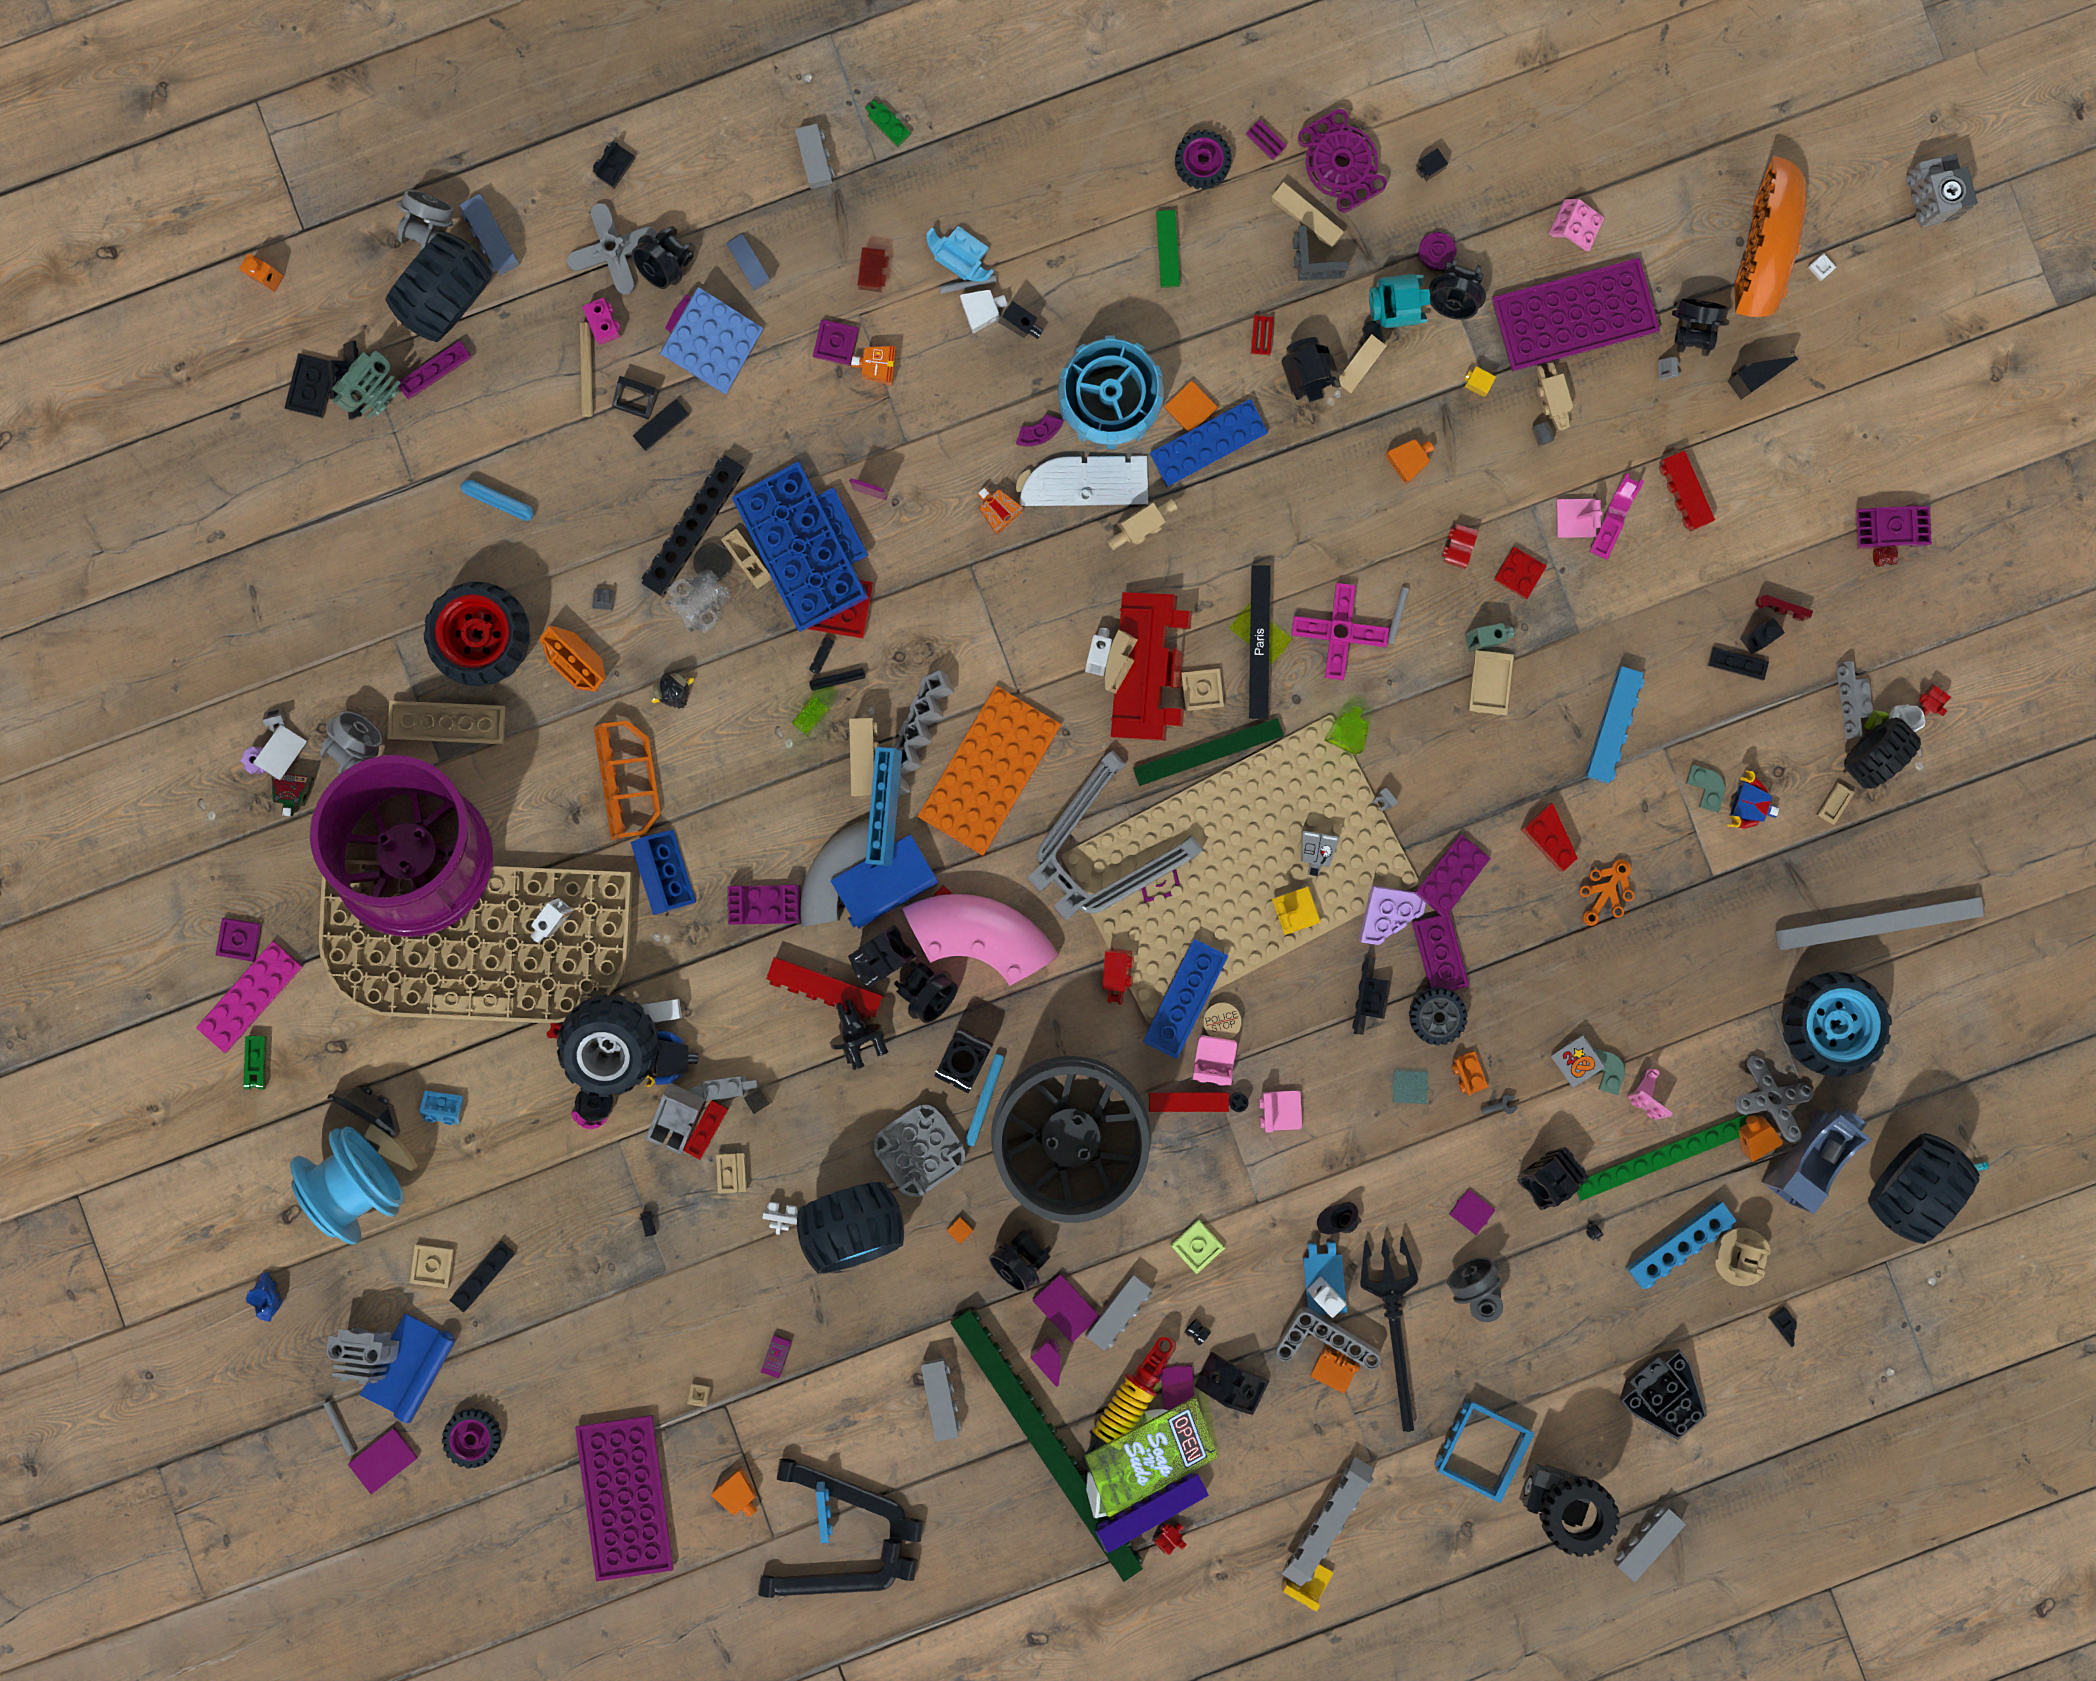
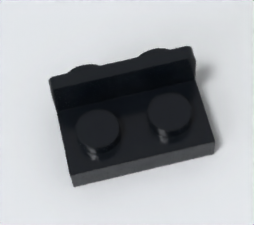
[593,140,636,189]

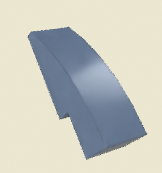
[726,234,771,291]

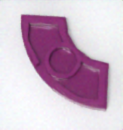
[1016,414,1064,447]

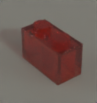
[857,247,889,292]

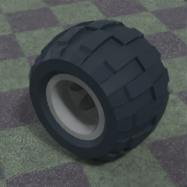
[557,994,658,1097]

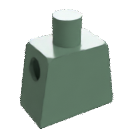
[1465,623,1515,652]

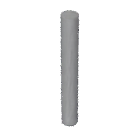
[939,275,996,294]
[1387,587,1409,645]
[323,1400,355,1456]

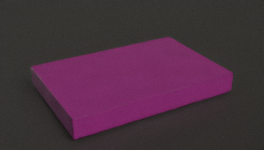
[1032,1273,1100,1343]
[348,1427,418,1495]

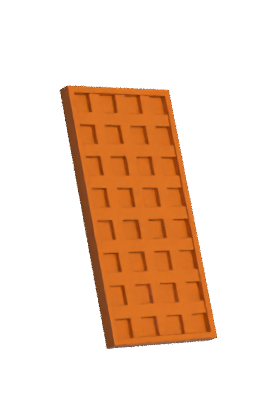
[917,686,1062,856]

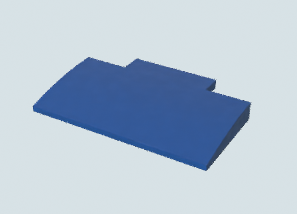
[732,461,869,632]

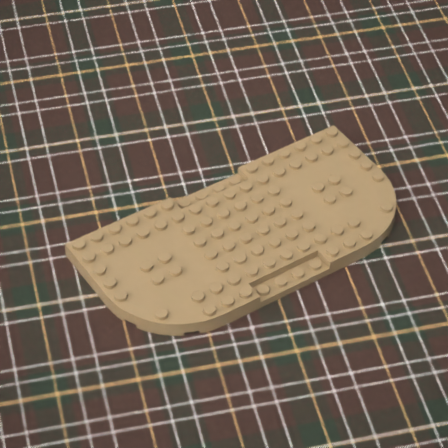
[319,860,633,1023]

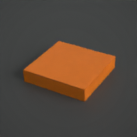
[1164,380,1218,432]

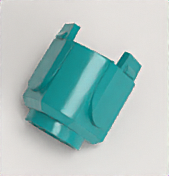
[1369,274,1430,328]

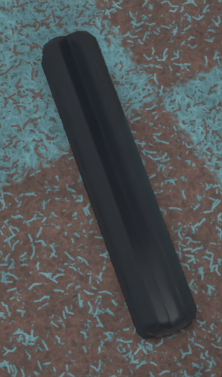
[809,668,866,691]

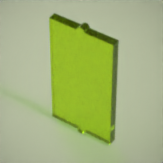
[1229,604,1293,664]

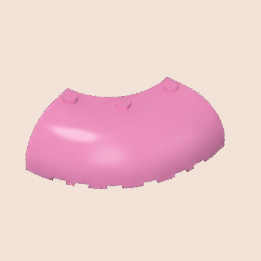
[902,894,1059,986]

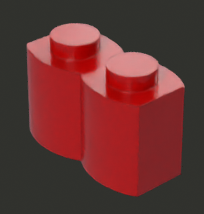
[1442,524,1479,569]

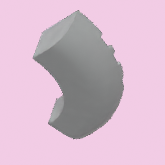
[800,818,869,927]

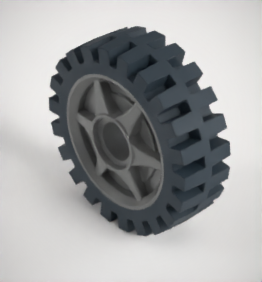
[1409,987,1468,1046]

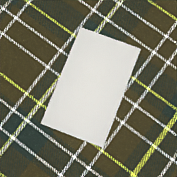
[253,724,307,780]

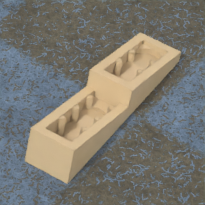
[1272,182,1344,248]

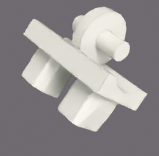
[762,1202,798,1235]

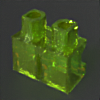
[791,696,831,737]

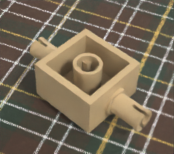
[1107,499,1178,551]

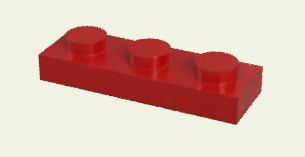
[683,1100,729,1160]

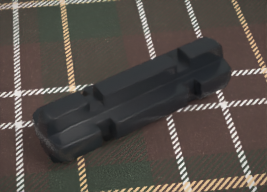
[809,637,834,674]

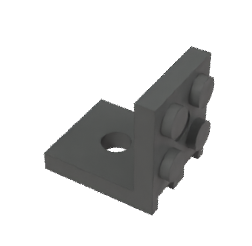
[1292,226,1348,281]

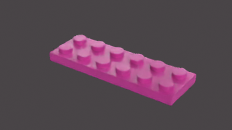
[196,941,303,1053]

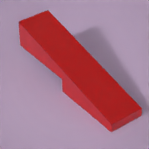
[1148,1092,1229,1112]

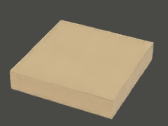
[1181,669,1224,711]
[410,1244,455,1288]

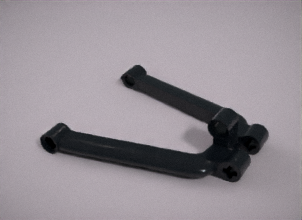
[758,1458,924,1598]

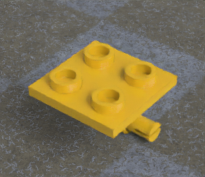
[1272,886,1321,935]

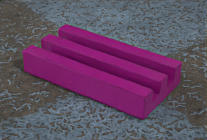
[1246,120,1287,161]

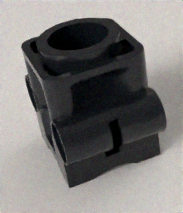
[848,925,917,987]
[934,1027,994,1094]

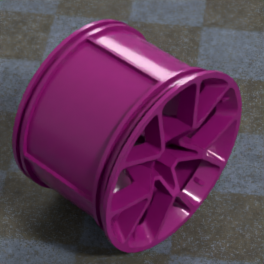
[310,755,493,937]

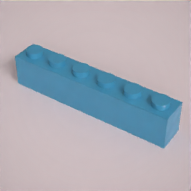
[1584,666,1645,784]
[865,747,902,866]

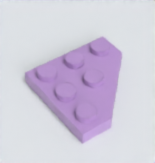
[1359,885,1426,945]

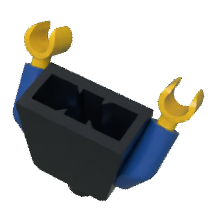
[645,1029,698,1087]

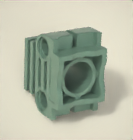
[332,350,401,419]

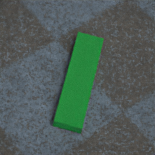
[1156,210,1180,288]

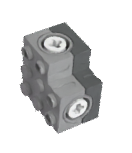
[1906,153,1978,228]

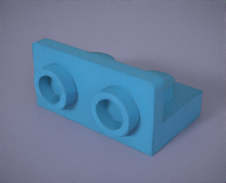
[419,1091,464,1125]

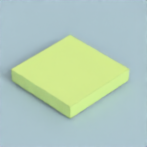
[1171,1219,1225,1274]

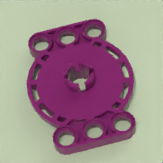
[1297,109,1387,213]

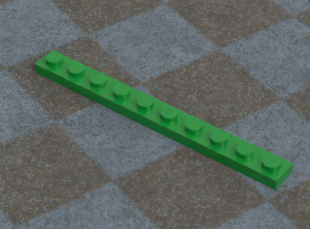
[1576,1113,1753,1201]

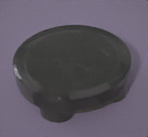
[693,543,732,582]

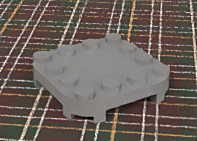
[874,1104,966,1197]

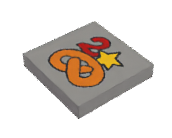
[1551,1035,1606,1088]

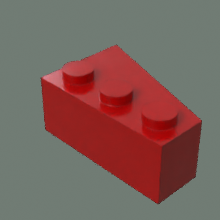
[1520,803,1578,872]

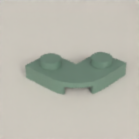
[1686,765,1725,813]
[1593,1047,1625,1095]

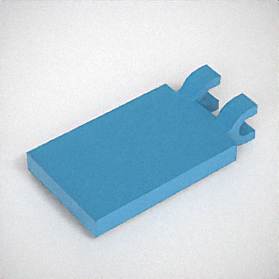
[1303,1241,1347,1315]

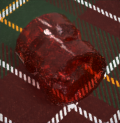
[1873,546,1898,567]

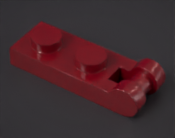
[1755,595,1813,621]

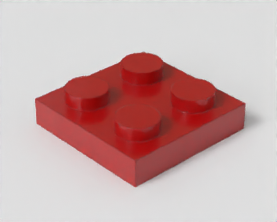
[1494,547,1547,599]

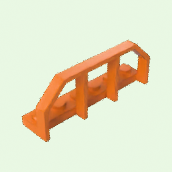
[593,721,661,840]

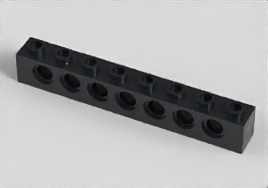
[641,455,746,598]

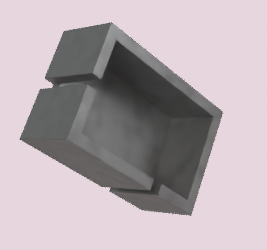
[646,1083,705,1155]

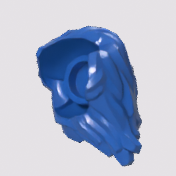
[246,1272,283,1322]

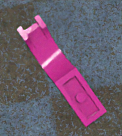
[1589,473,1644,560]

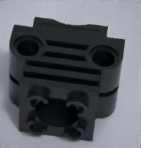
[1517,1147,1589,1210]

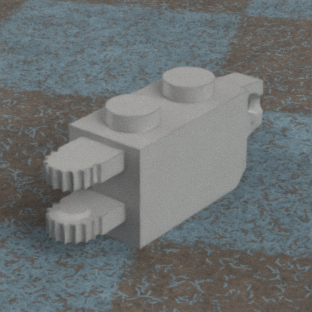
[689,1075,758,1101]

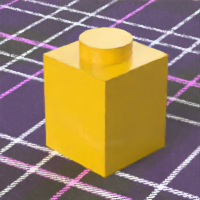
[1464,366,1496,397]

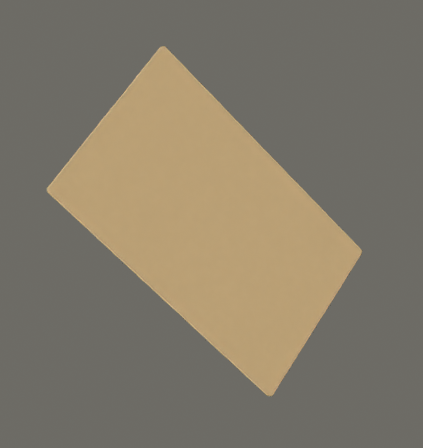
[1061,715,1419,1024]

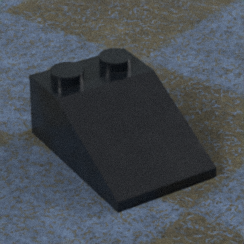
[1728,356,1798,400]

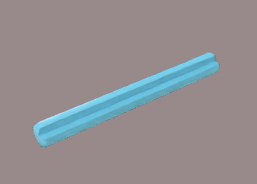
[965,1054,1004,1146]

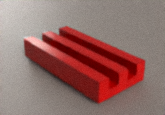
[1251,315,1273,356]

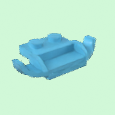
[926,226,994,282]

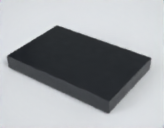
[284,353,330,419]

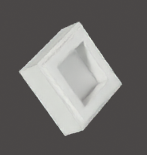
[1808,253,1836,281]

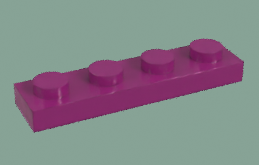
[398,341,472,400]

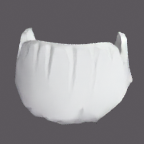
[1889,704,1925,732]

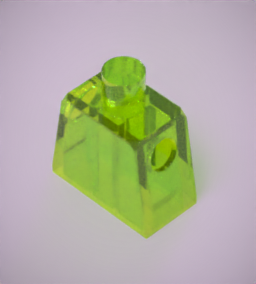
[1324,706,1369,755]

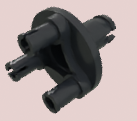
[830,999,889,1070]

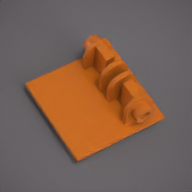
[1310,1344,1360,1394]

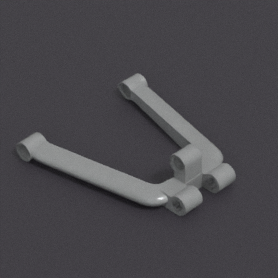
[1027,750,1204,921]

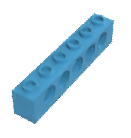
[1626,1200,1736,1289]

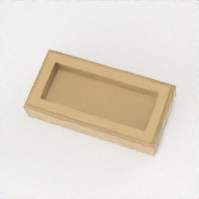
[1817,782,1855,825]

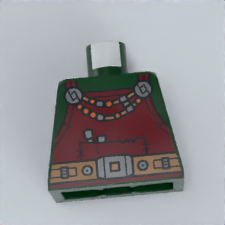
[272,773,314,817]

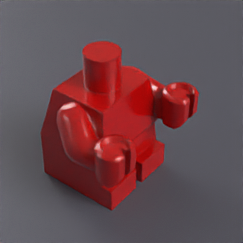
[1919,684,1951,717]
[1151,1522,1187,1555]

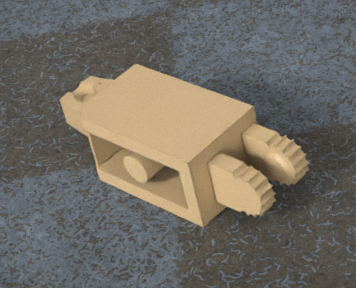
[1536,362,1573,431]

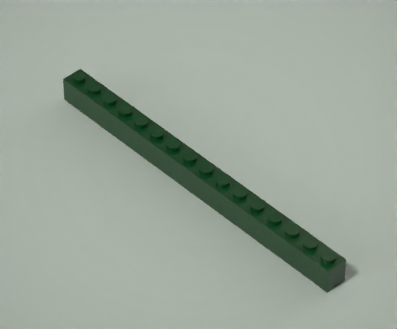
[951,1308,1144,1582]

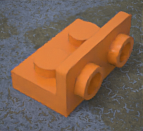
[1451,1051,1488,1096]

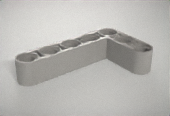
[1276,1307,1381,1369]

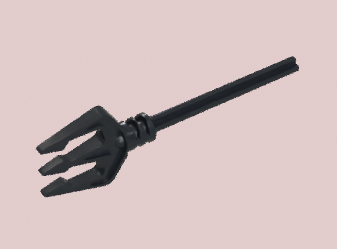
[1360,1236,1419,1432]

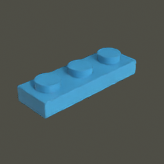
[816,1481,833,1544]

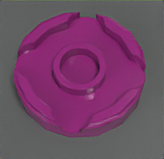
[1418,232,1457,271]

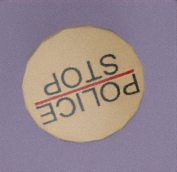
[1203,1003,1241,1039]

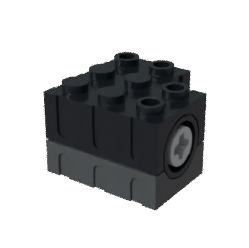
[1519,1462,1591,1527]

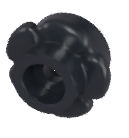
[1586,1223,1604,1241]

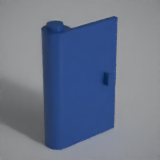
[830,834,939,929]
[360,1313,456,1424]

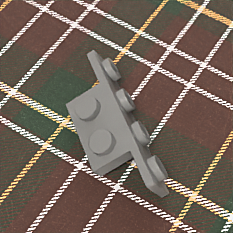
[1836,661,1873,739]

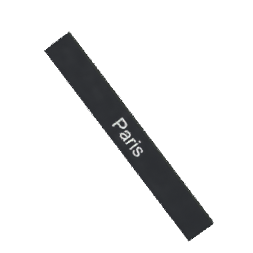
[1249,565,1271,719]

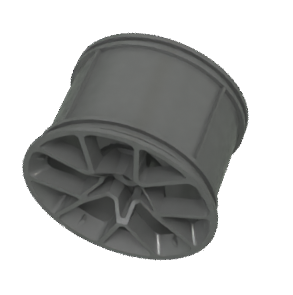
[991,1056,1150,1223]

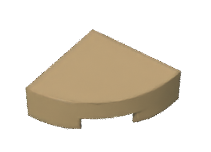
[1016,469,1031,494]

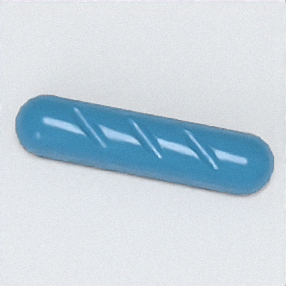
[460,480,534,521]

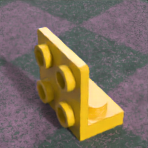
[1281,1564,1333,1612]

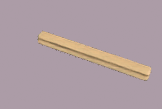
[580,322,593,417]

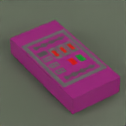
[761,1335,792,1378]

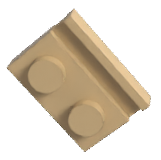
[716,1153,747,1193]

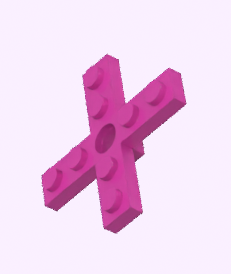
[1291,583,1389,681]

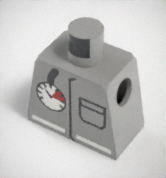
[1301,831,1339,877]

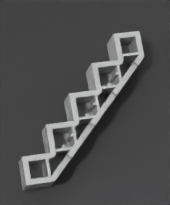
[892,670,954,797]
[1282,1457,1374,1587]

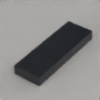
[633,399,689,452]
[1707,647,1769,681]

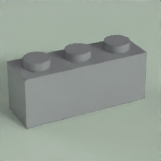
[795,124,835,189]

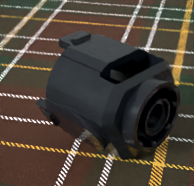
[1281,337,1341,403]

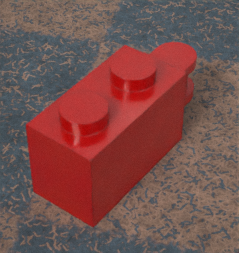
[1102,948,1134,1005]

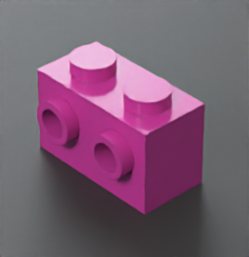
[582,298,621,346]

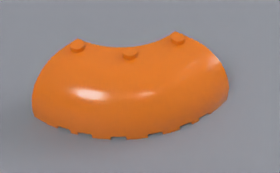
[1734,156,1807,317]

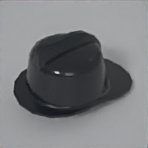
[1317,1202,1361,1235]

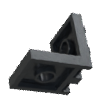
[1194,1352,1270,1415]

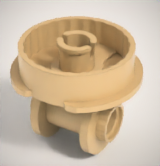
[1714,1228,1771,1286]

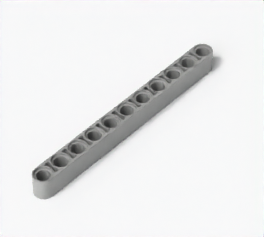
[1775,897,1985,950]

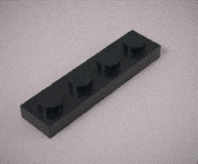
[449,1241,516,1313]

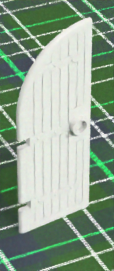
[1020,456,1148,506]

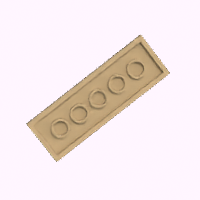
[387,701,506,744]

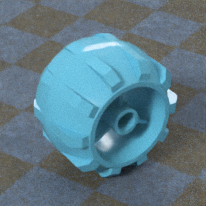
[1058,335,1164,449]

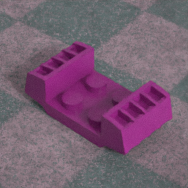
[1855,506,1932,549]
[727,885,801,925]

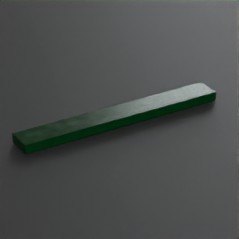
[1133,718,1284,786]

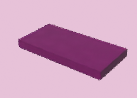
[1412,912,1469,991]

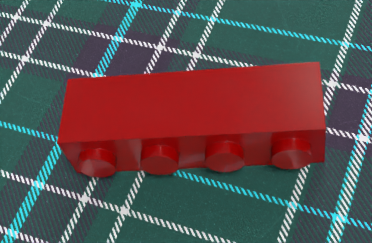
[1659,450,1715,532]

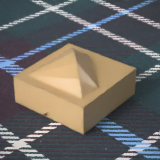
[687,1384,710,1407]

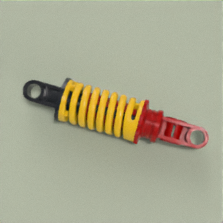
[1082,1337,1176,1470]

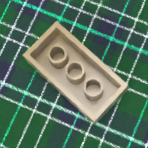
[849,718,879,798]

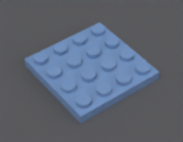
[659,287,763,394]

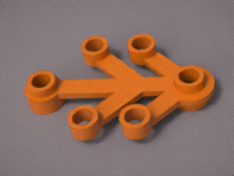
[1579,860,1634,926]

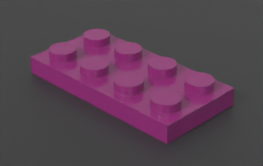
[1415,834,1491,917]

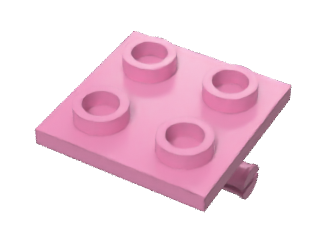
[1556,499,1603,538]
[1627,1069,1673,1120]

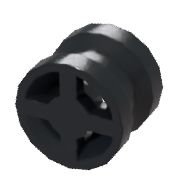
[1229,1092,1249,1112]

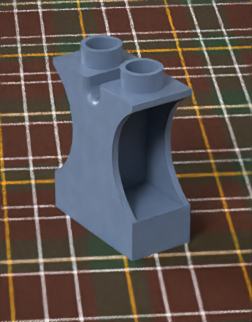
[1761,1107,1872,1214]

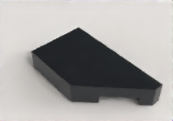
[1768,1306,1797,1347]

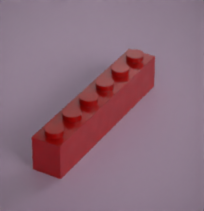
[766,957,884,1020]

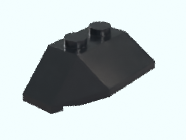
[327,1085,400,1136]

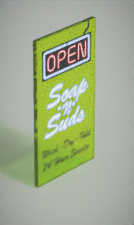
[1085,1396,1218,1517]

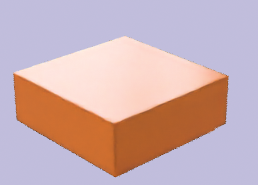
[947,1217,974,1244]

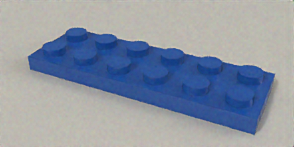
[1149,399,1268,487]
[1142,939,1228,1059]

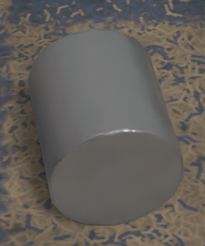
[1532,422,1555,446]
[1819,1139,1845,1165]

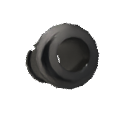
[639,1211,657,1237]

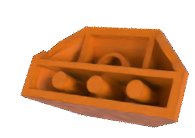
[539,625,606,692]

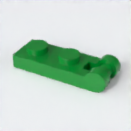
[243,1036,267,1090]

